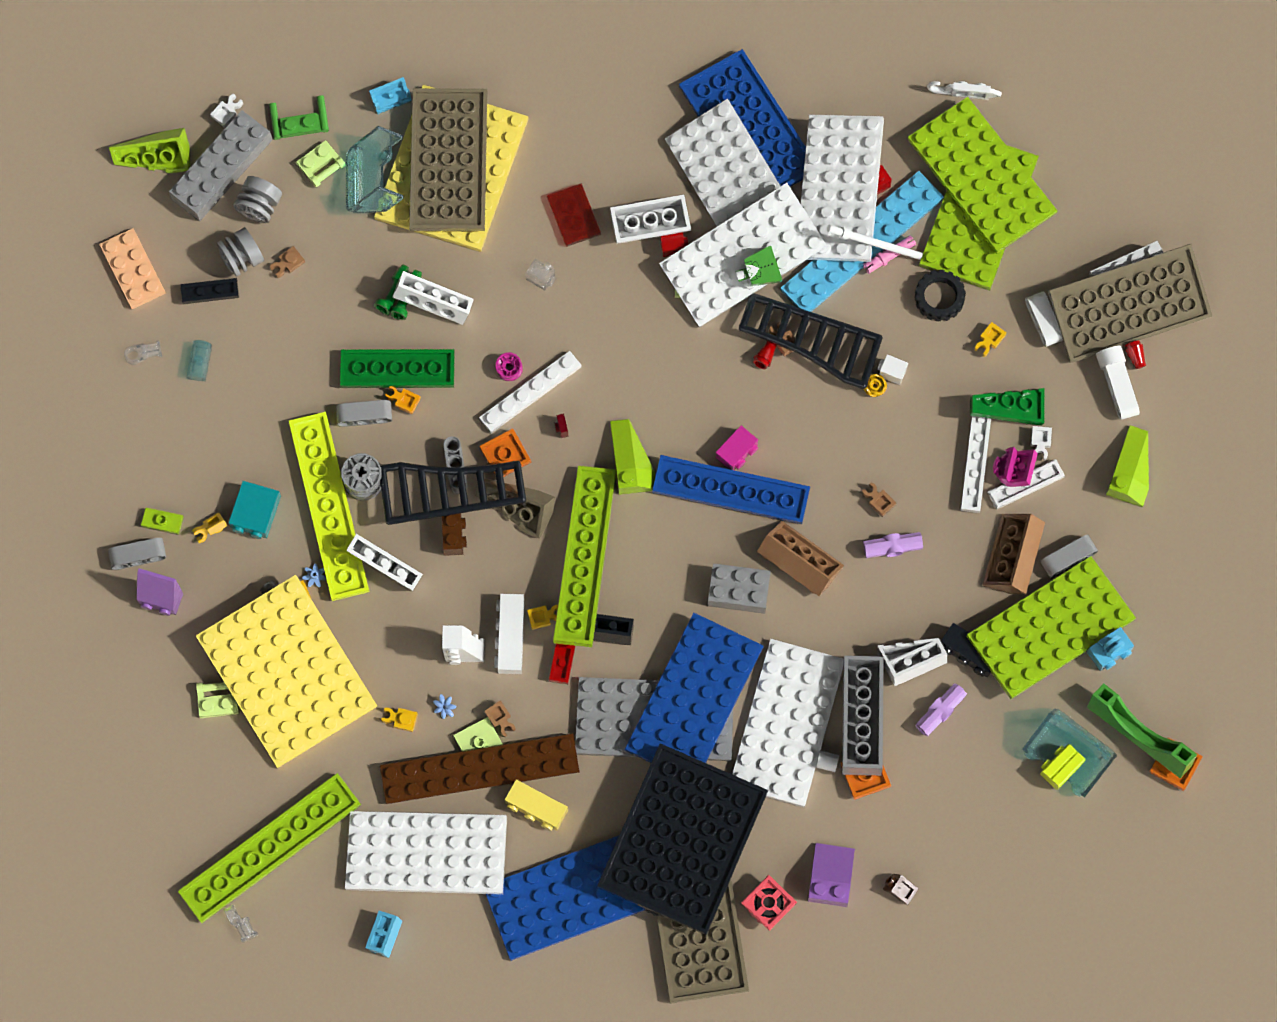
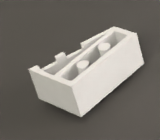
[442,626,485,665]
[877,638,947,687]

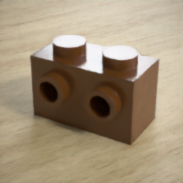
[442,513,467,556]

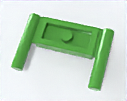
[269,95,329,140]

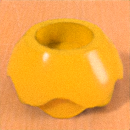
[864,374,887,397]

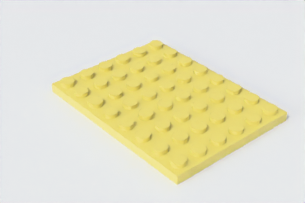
[374,85,528,252]
[196,575,377,768]

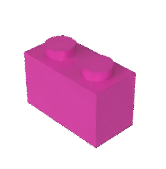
[715,425,758,470]

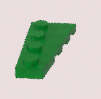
[970,388,1045,426]

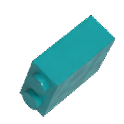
[229,481,281,539]

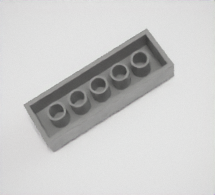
[169,110,272,221]
[842,656,883,776]

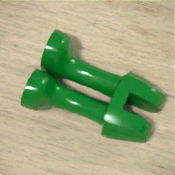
[374,264,422,320]

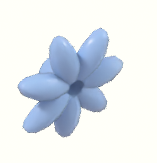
[302,563,327,588]
[433,694,457,719]

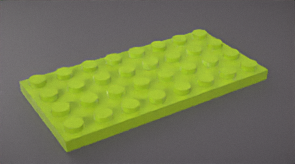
[907,97,1058,254]
[919,145,1039,290]
[966,556,1136,700]

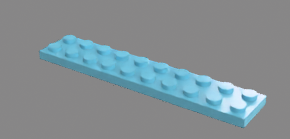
[780,171,944,312]

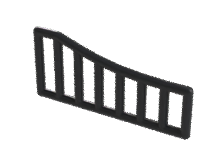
[739,293,883,389]
[380,461,526,525]

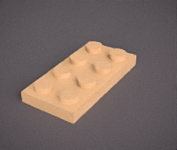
[99,228,166,309]

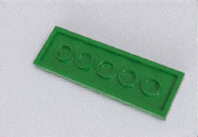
[340,349,455,388]

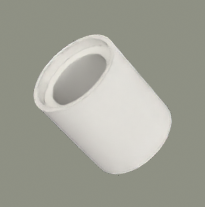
[816,751,839,772]

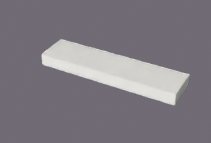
[988,459,1065,510]

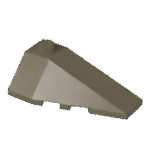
[475,479,555,538]

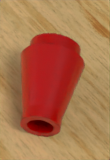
[1125,340,1146,370]
[753,341,777,370]

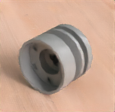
[233,176,282,223]
[217,227,264,277]
[341,453,382,501]

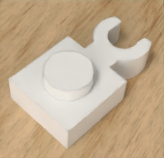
[210,94,243,128]
[1031,426,1052,461]

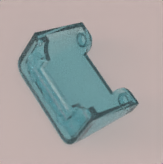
[1022,708,1117,798]

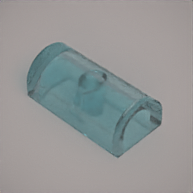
[186,340,212,382]

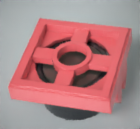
[741,875,797,931]

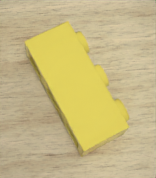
[505,780,568,831]

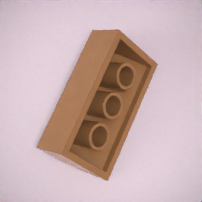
[983,514,1045,594]
[757,521,844,596]

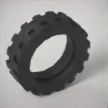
[915,270,966,322]

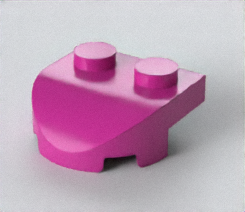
[993,447,1038,487]

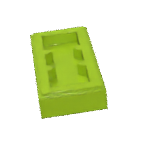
[141,508,184,535]

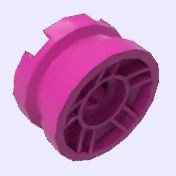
[496,352,523,381]

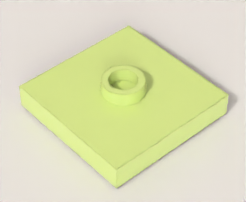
[453,717,503,752]

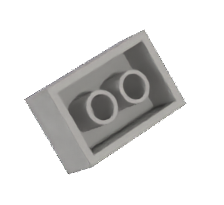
[708,563,771,614]

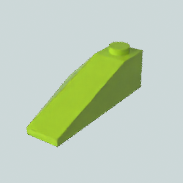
[109,128,190,173]
[610,419,655,495]
[1106,425,1149,507]

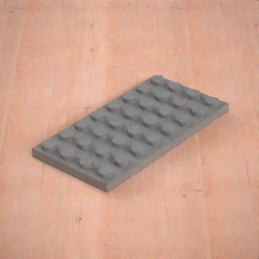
[575,677,733,761]

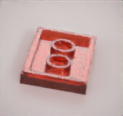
[547,183,601,247]

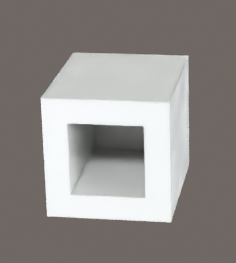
[878,354,908,385]

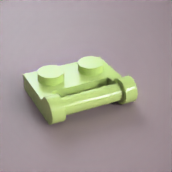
[296,140,346,187]
[196,682,239,718]

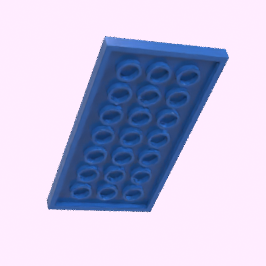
[679,49,806,187]
[625,613,764,763]
[486,836,645,961]

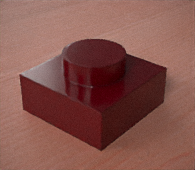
[554,413,569,438]

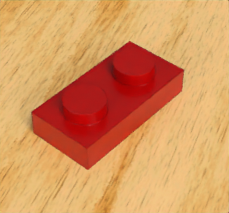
[549,644,575,685]

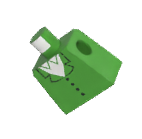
[735,246,782,286]

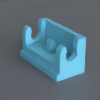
[369,77,412,114]
[365,911,402,958]

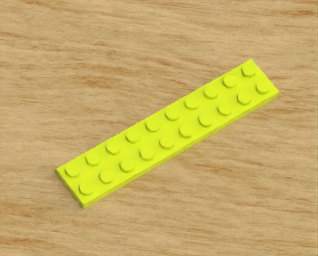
[289,412,370,601]

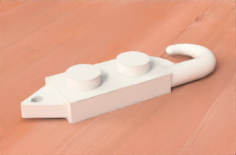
[927,81,1002,100]

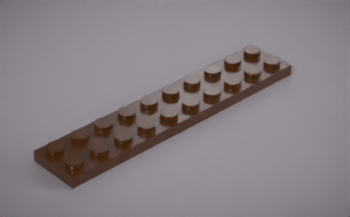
[380,734,580,804]

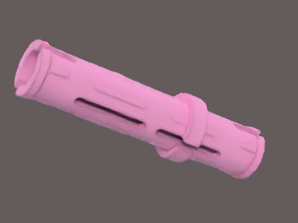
[863,235,916,274]

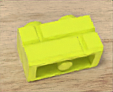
[1040,744,1085,790]

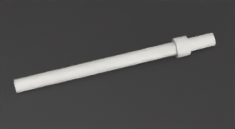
[827,225,923,260]

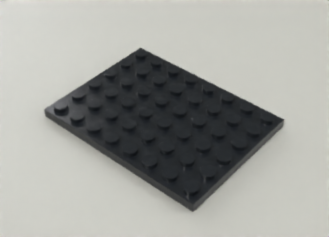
[597,743,769,935]

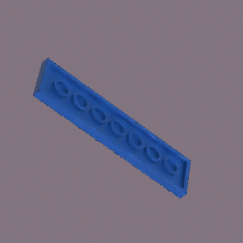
[652,455,810,524]

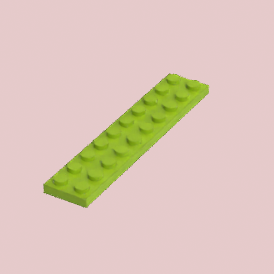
[553,466,616,647]
[178,773,361,923]

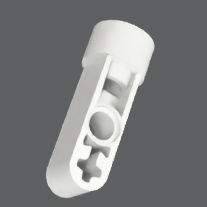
[1096,346,1139,420]

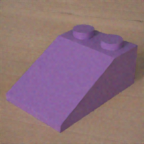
[137,568,183,616]
[808,843,855,907]

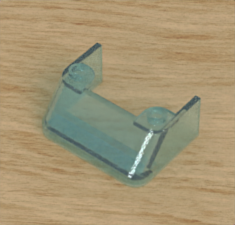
[346,126,403,213]

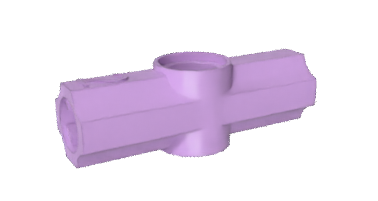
[863,532,923,558]
[915,683,967,737]

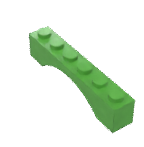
[1087,683,1197,778]

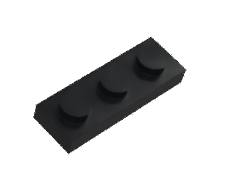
[180,278,239,304]

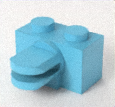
[1087,627,1134,671]

